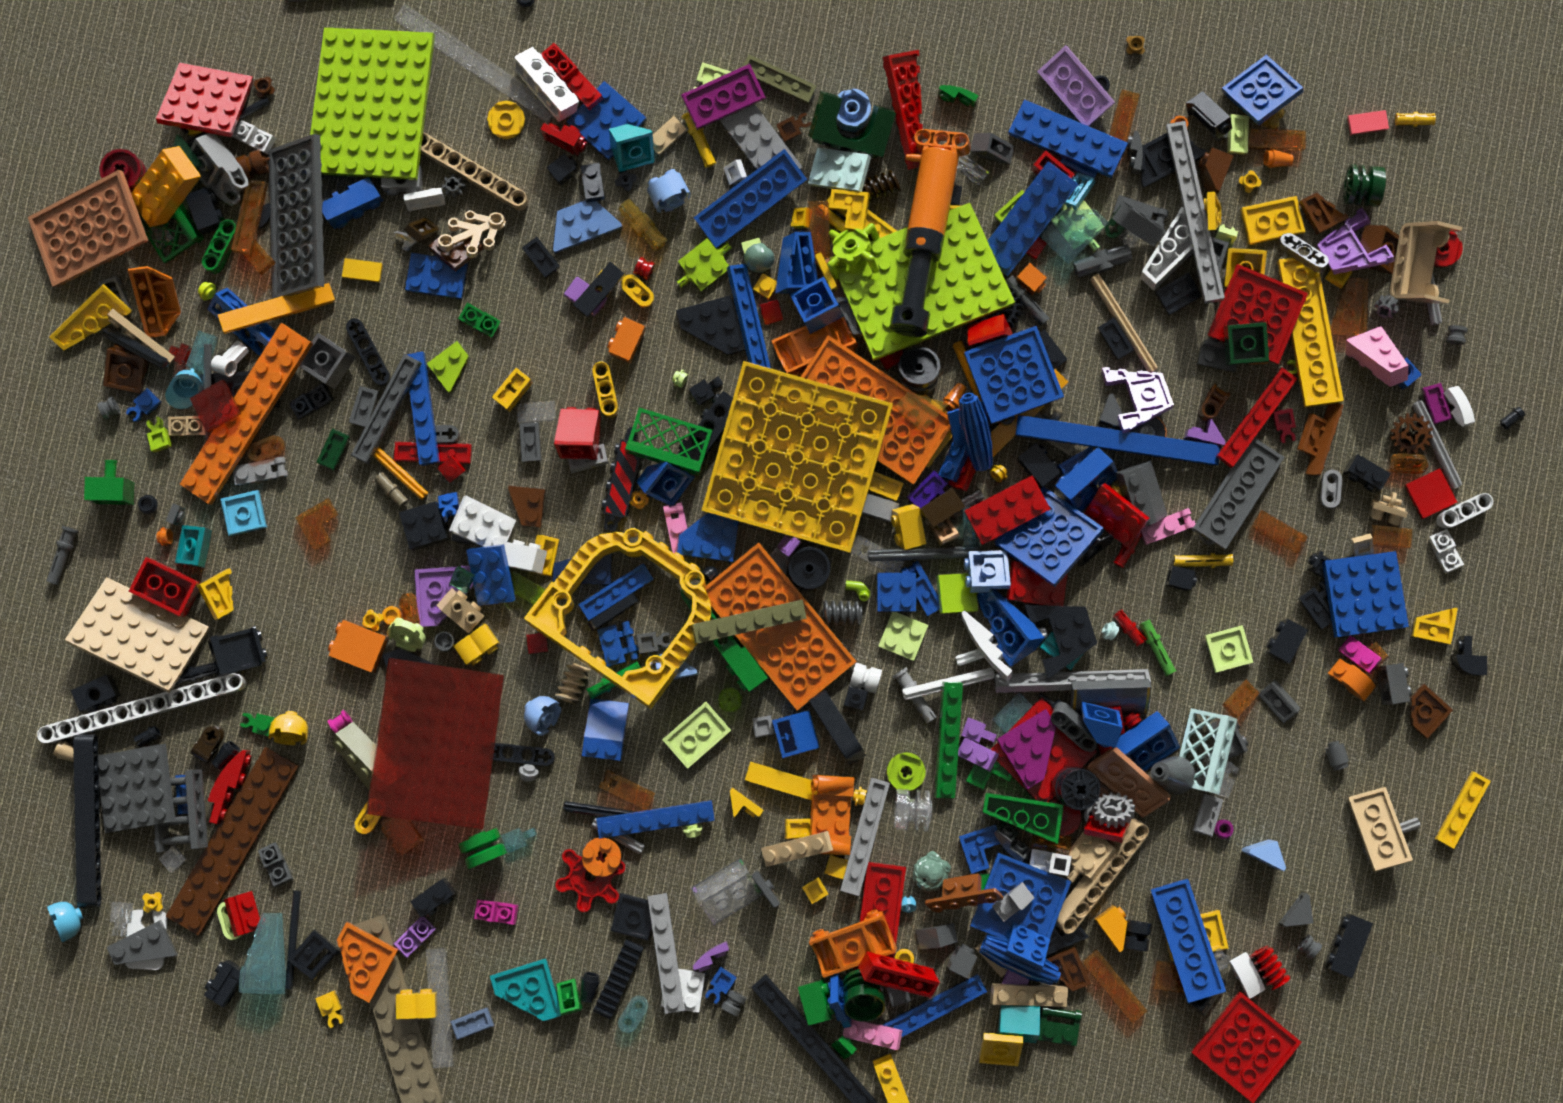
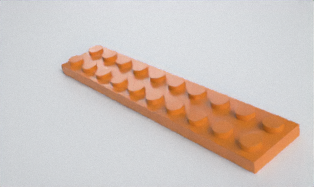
[180,323,313,505]

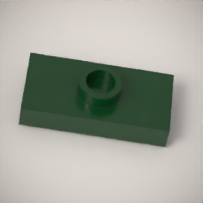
[316,428,351,471]

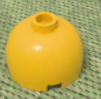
[268,711,308,745]

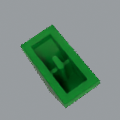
[556,979,583,1016]

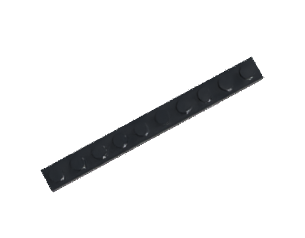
[751,974,878,1103]

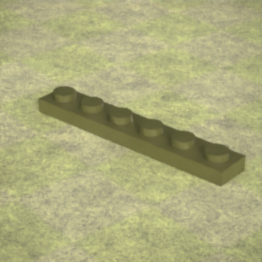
[691,600,806,644]

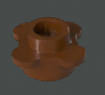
[254,77,275,98]

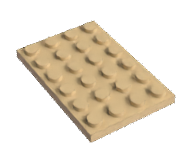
[65,577,210,693]

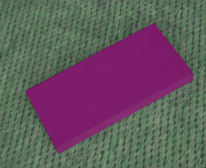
[681,64,766,130]

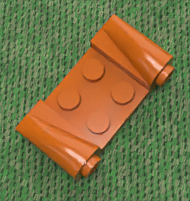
[771,317,857,377]
[810,775,854,855]
[809,910,897,978]

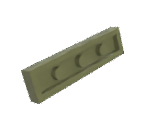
[743,54,817,104]

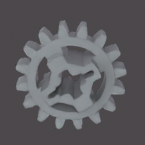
[1092,792,1135,828]

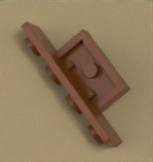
[1297,403,1344,476]
[925,873,1003,912]

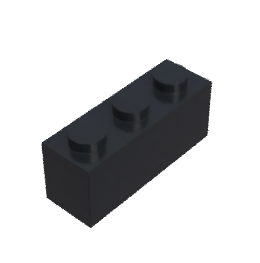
[1325,913,1373,978]

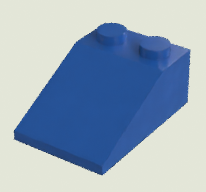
[582,699,629,761]

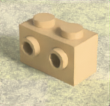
[436,588,484,633]

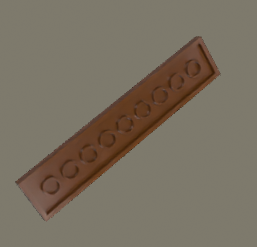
[166,747,300,936]

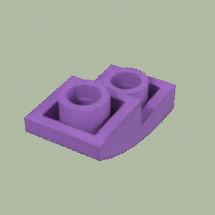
[393,917,436,959]
[693,941,729,972]

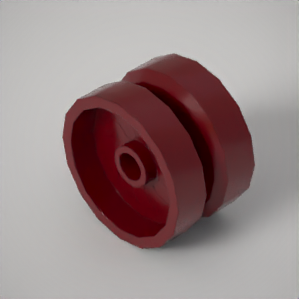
[99,149,147,193]

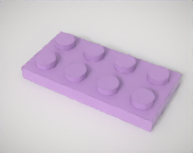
[1037,45,1115,126]

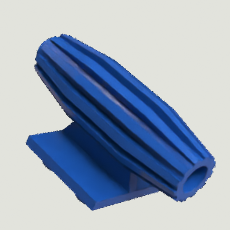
[947,393,993,471]
[979,923,1061,985]

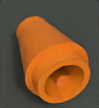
[1263,149,1294,168]
[942,383,967,411]

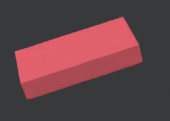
[1347,110,1389,135]

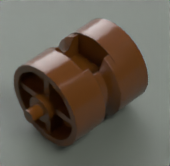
[235,149,270,180]

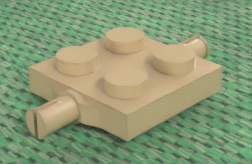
[1065,831,1117,882]

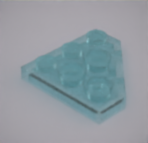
[1040,209,1109,264]

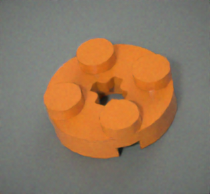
[582,837,621,877]

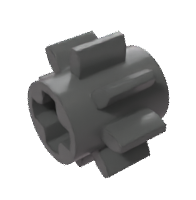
[442,174,466,199]
[1374,294,1400,318]

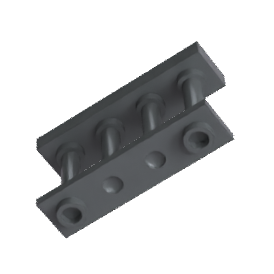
[154,769,208,852]

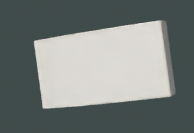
[232,120,277,155]
[1443,386,1475,427]
[1429,529,1464,574]
[1229,952,1266,999]

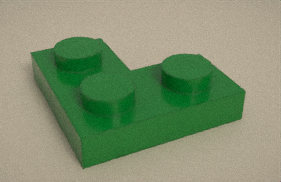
[966,761,1012,790]

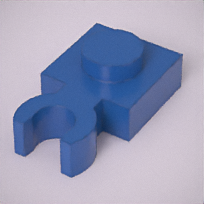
[126,388,162,422]
[438,492,459,522]
[705,966,737,1004]

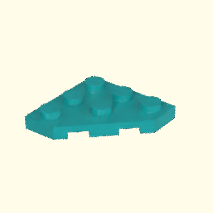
[490,958,561,1021]

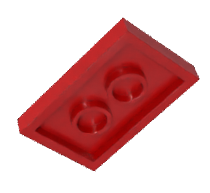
[1084,483,1150,549]
[1006,561,1068,606]

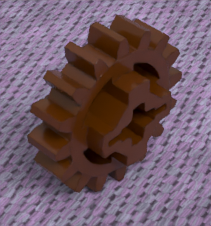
[1390,413,1433,455]

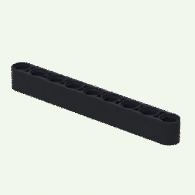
[73,734,102,908]

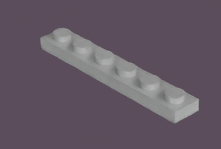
[840,778,890,896]
[647,893,685,1014]

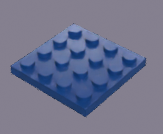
[964,326,1064,425]
[995,486,1104,587]
[1322,551,1409,638]
[970,853,1071,940]

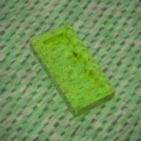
[511,571,546,605]

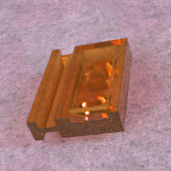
[1153,960,1184,993]

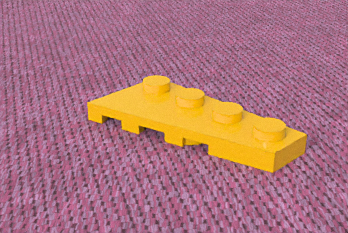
[49,284,132,350]

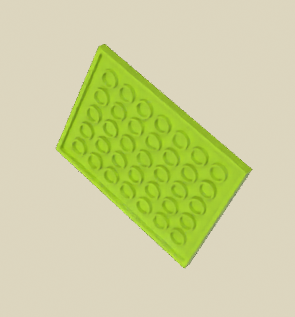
[310,28,435,180]
[830,203,1015,361]

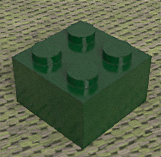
[1223,322,1269,366]

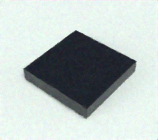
[610,893,652,941]

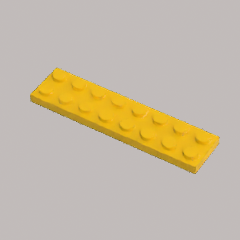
[1277,256,1344,408]

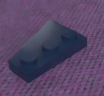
[553,553,612,585]

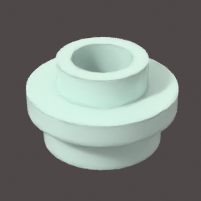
[1102,621,1119,640]

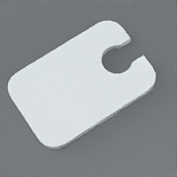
[125,910,168,970]

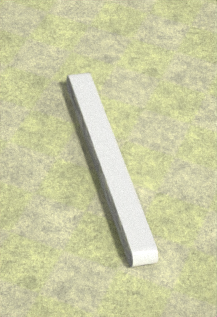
[37,673,247,743]

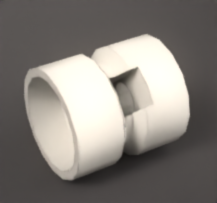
[849,663,882,694]

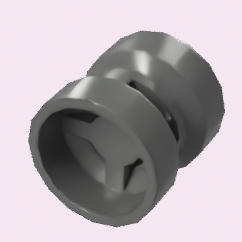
[434,632,456,652]
[721,990,747,1016]

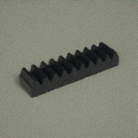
[593,939,644,1019]

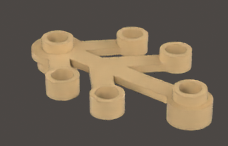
[438,211,506,258]

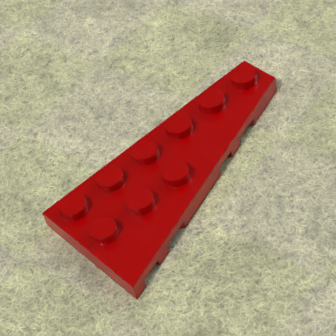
[882,50,923,170]

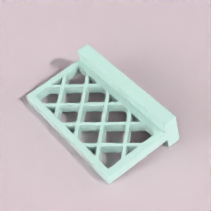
[1179,708,1237,795]

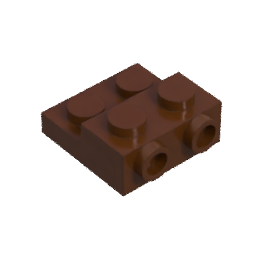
[103,344,149,394]

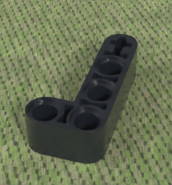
[809,689,866,766]

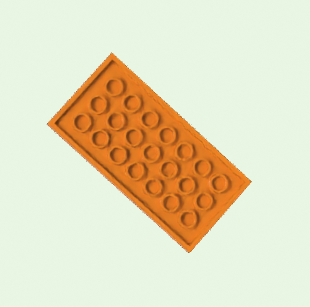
[801,335,950,485]
[705,543,857,710]

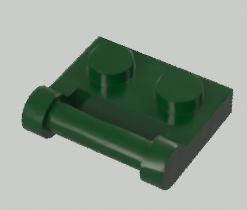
[1038,1006,1082,1046]

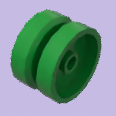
[457,828,508,870]

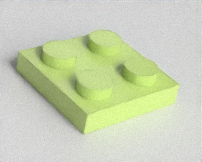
[878,612,928,661]
[1204,625,1253,673]

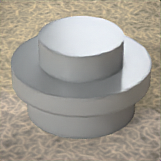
[519,764,538,781]

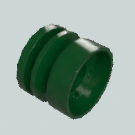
[1343,164,1386,207]
[843,969,885,1022]

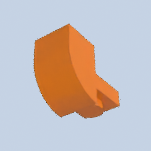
[1328,659,1376,701]

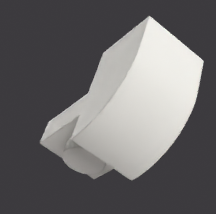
[1029,849,1072,876]

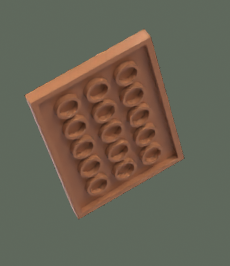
[28,170,148,287]

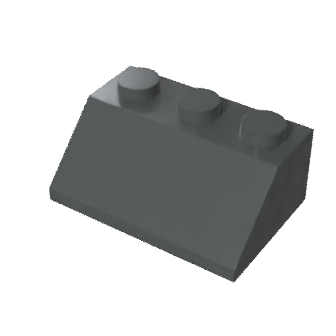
[1115,460,1167,526]

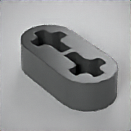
[435,425,460,443]

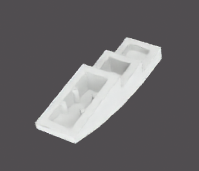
[961,611,1013,681]

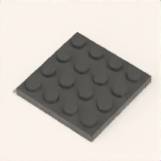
[98,744,175,833]

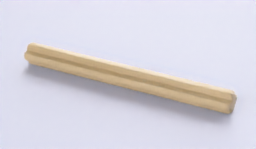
[1090,274,1158,372]

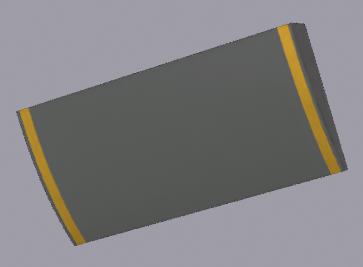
[1070,679,1151,716]

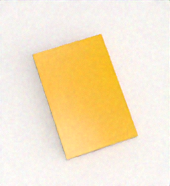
[1240,196,1305,245]
[1164,910,1229,961]

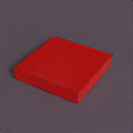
[1404,468,1457,519]

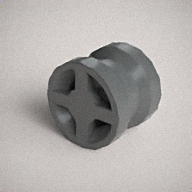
[1446,325,1468,345]
[97,397,121,420]
[1297,935,1322,960]

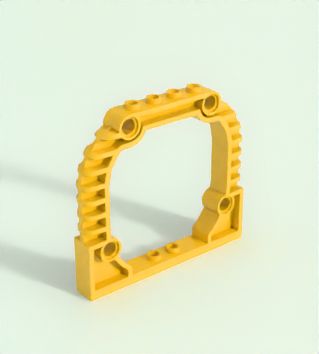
[524,528,711,710]

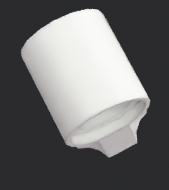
[211,341,249,377]

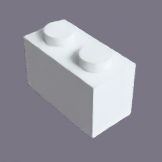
[504,540,547,574]

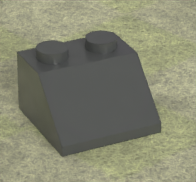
[1376,663,1412,705]

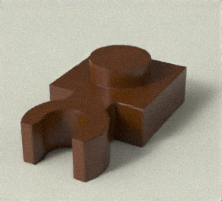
[776,113,812,142]

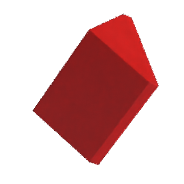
[968,314,1013,348]

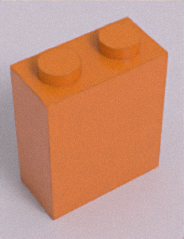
[328,620,389,673]

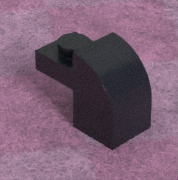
[1451,636,1487,676]

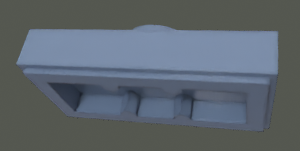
[450,1007,494,1040]

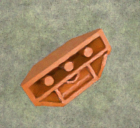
[128,266,181,338]

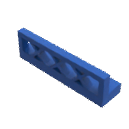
[207,288,275,356]

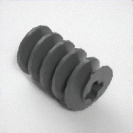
[823,600,862,626]

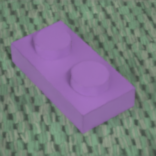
[958,737,999,771]

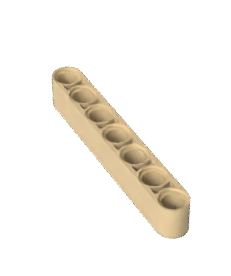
[421,132,529,211]
[1055,818,1149,934]

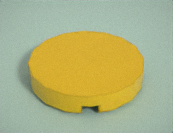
[487,101,525,139]

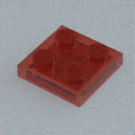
[190,380,241,432]

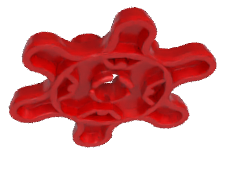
[555,849,626,912]

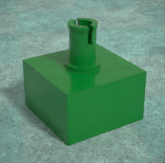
[84,460,135,505]

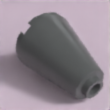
[1151,756,1195,795]

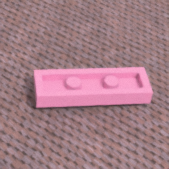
[843,1019,902,1050]

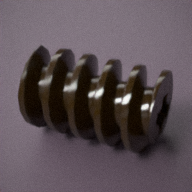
[862,170,901,202]

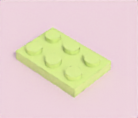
[662,702,731,769]

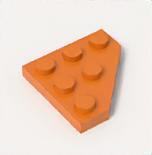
[337,922,399,1003]

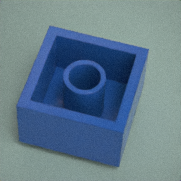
[790,277,844,334]

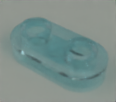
[618,995,649,1033]

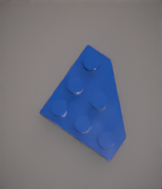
[676,512,738,562]

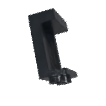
[207,626,268,677]

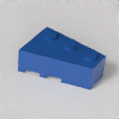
[775,232,818,294]

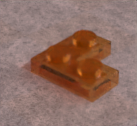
[295,498,339,551]

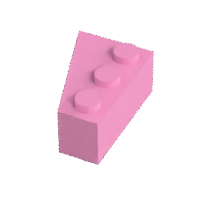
[1346,326,1408,387]

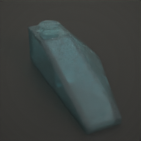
[239,913,286,994]

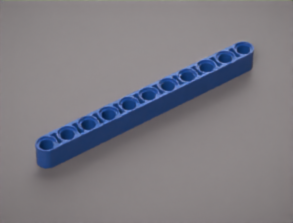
[1015,416,1221,465]

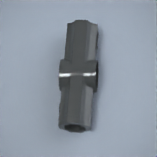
[1073,244,1132,278]

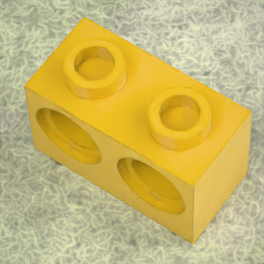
[492,368,533,412]

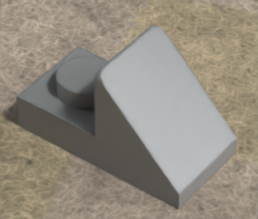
[991,882,1034,922]

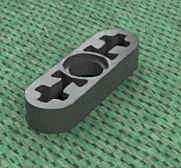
[1279,233,1329,273]

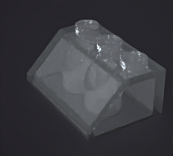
[691,858,763,925]

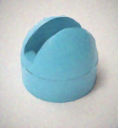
[901,896,916,913]

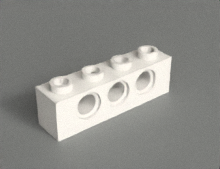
[513,47,579,122]

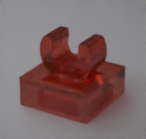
[169,343,193,366]

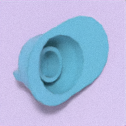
[165,368,203,409]

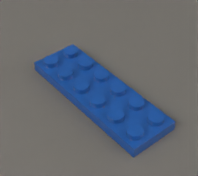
[1008,99,1128,178]
[693,149,807,248]
[988,161,1079,276]
[1151,879,1226,1004]

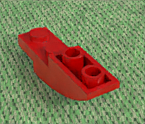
[541,43,604,111]
[208,750,252,824]

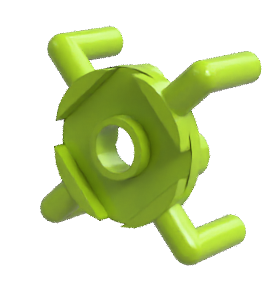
[827,223,880,280]

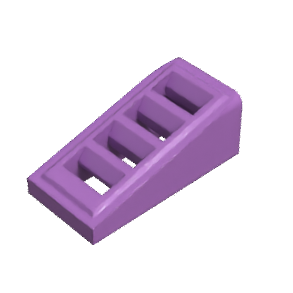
[777,535,800,557]

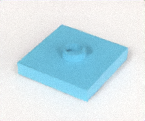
[221,490,267,536]

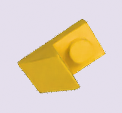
[730,787,764,818]

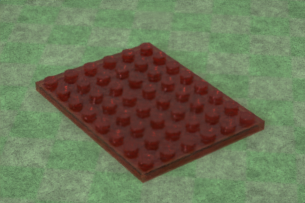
[366,658,504,829]

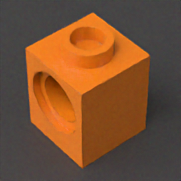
[1016,263,1047,295]

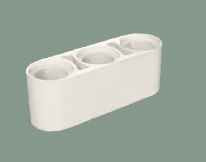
[1436,493,1493,529]

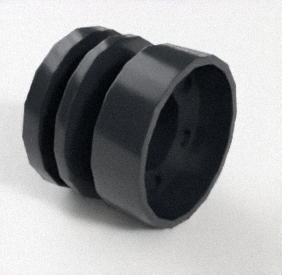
[1051,766,1101,810]

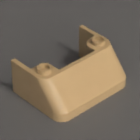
[1390,221,1462,304]

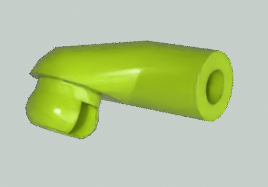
[845,580,870,602]

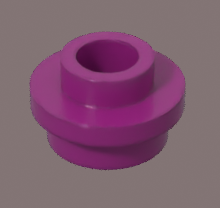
[1214,819,1234,839]

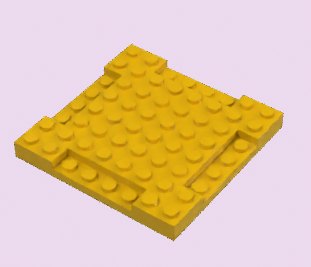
[702,361,893,552]

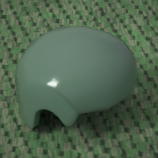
[744,243,775,273]

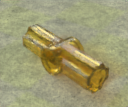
[618,199,668,252]

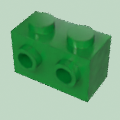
[798,979,835,1026]

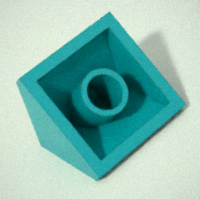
[175,525,212,568]
[997,1005,1040,1043]

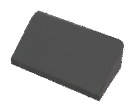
[1258,679,1300,723]

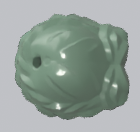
[913,851,951,891]

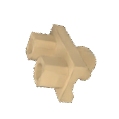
[1370,492,1408,526]

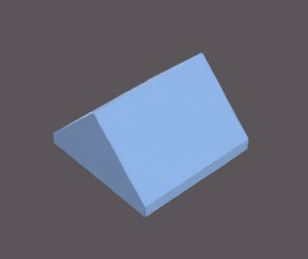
[1241,840,1286,871]

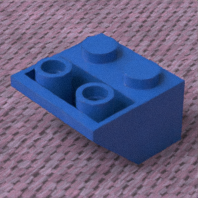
[772,711,820,758]

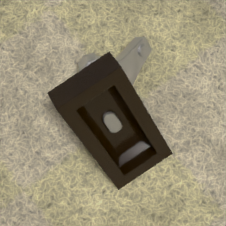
[394,217,440,251]

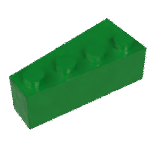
[983,793,1064,844]

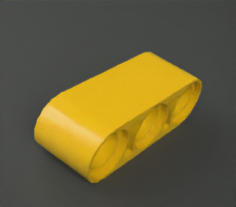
[592,362,619,418]

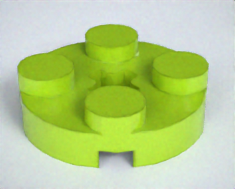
[887,752,926,791]

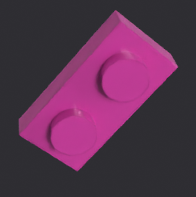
[1338,635,1382,674]

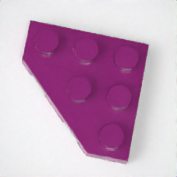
[996,709,1056,789]

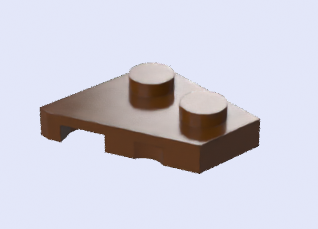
[508,486,546,528]

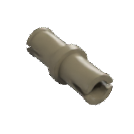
[374,472,409,508]

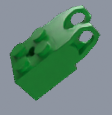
[713,636,768,692]

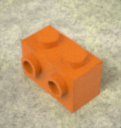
[607,317,646,364]

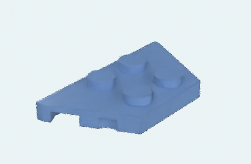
[553,200,623,253]

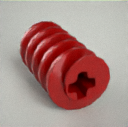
[1249,945,1290,990]

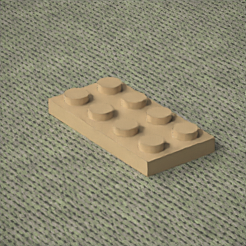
[1347,787,1413,872]

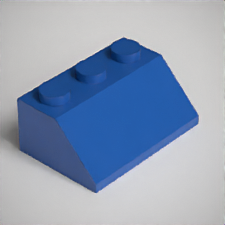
[1055,447,1118,512]
[1116,711,1180,772]

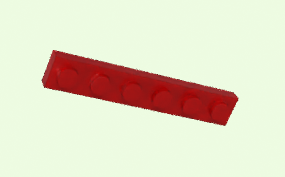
[1216,367,1298,468]

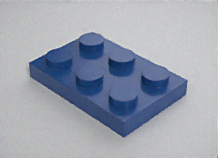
[405,253,468,299]
[466,544,516,606]

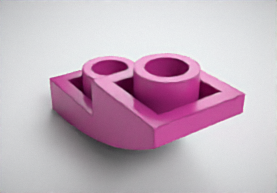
[474,899,519,925]

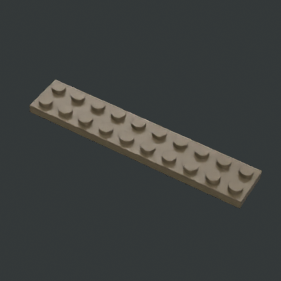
[353,914,443,1103]

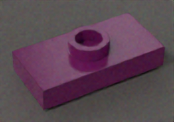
[1421,383,1453,425]

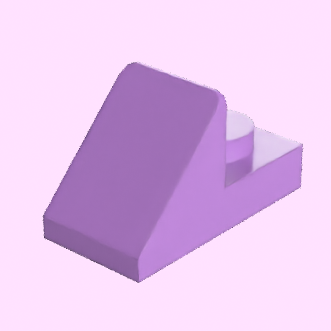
[1184,419,1225,447]

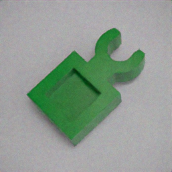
[240,713,275,736]

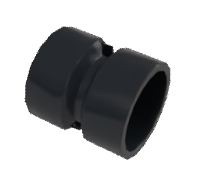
[1124,920,1152,951]

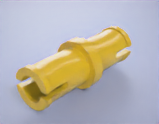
[1395,112,1436,127]

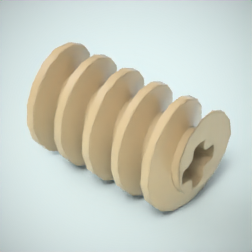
[555,662,591,705]

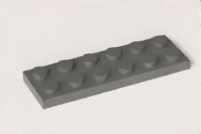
[1192,438,1284,551]

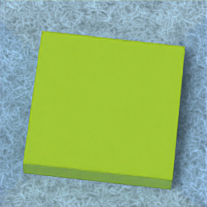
[936,573,978,614]

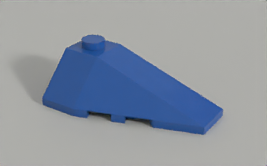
[977,589,1045,666]

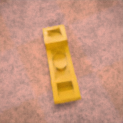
[745,762,812,800]

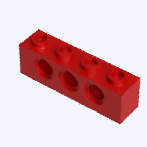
[858,951,940,998]

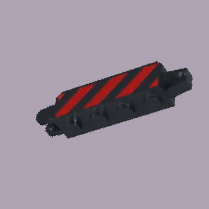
[601,427,641,532]

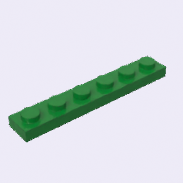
[934,681,963,798]

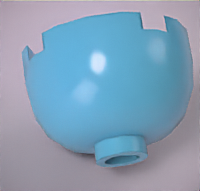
[47,902,83,942]

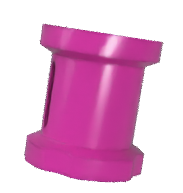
[327,710,353,733]

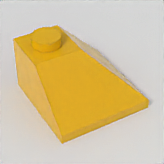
[1224,248,1267,287]

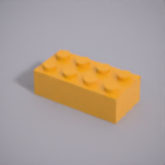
[131,146,201,227]

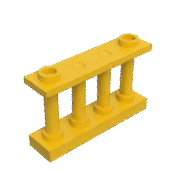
[872,1053,909,1103]

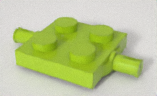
[677,238,732,292]

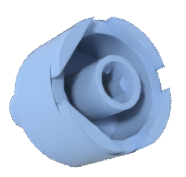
[836,89,871,133]
[647,169,691,212]

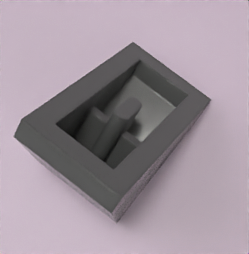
[1098,393,1123,431]
[1279,892,1313,926]
[916,923,958,949]

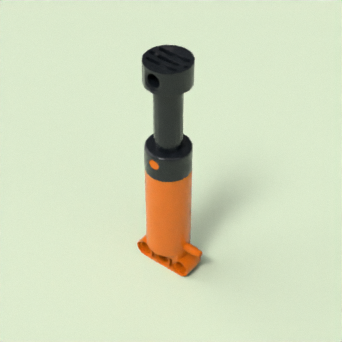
[889,129,971,337]

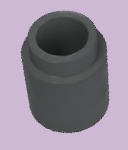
[1325,741,1349,770]

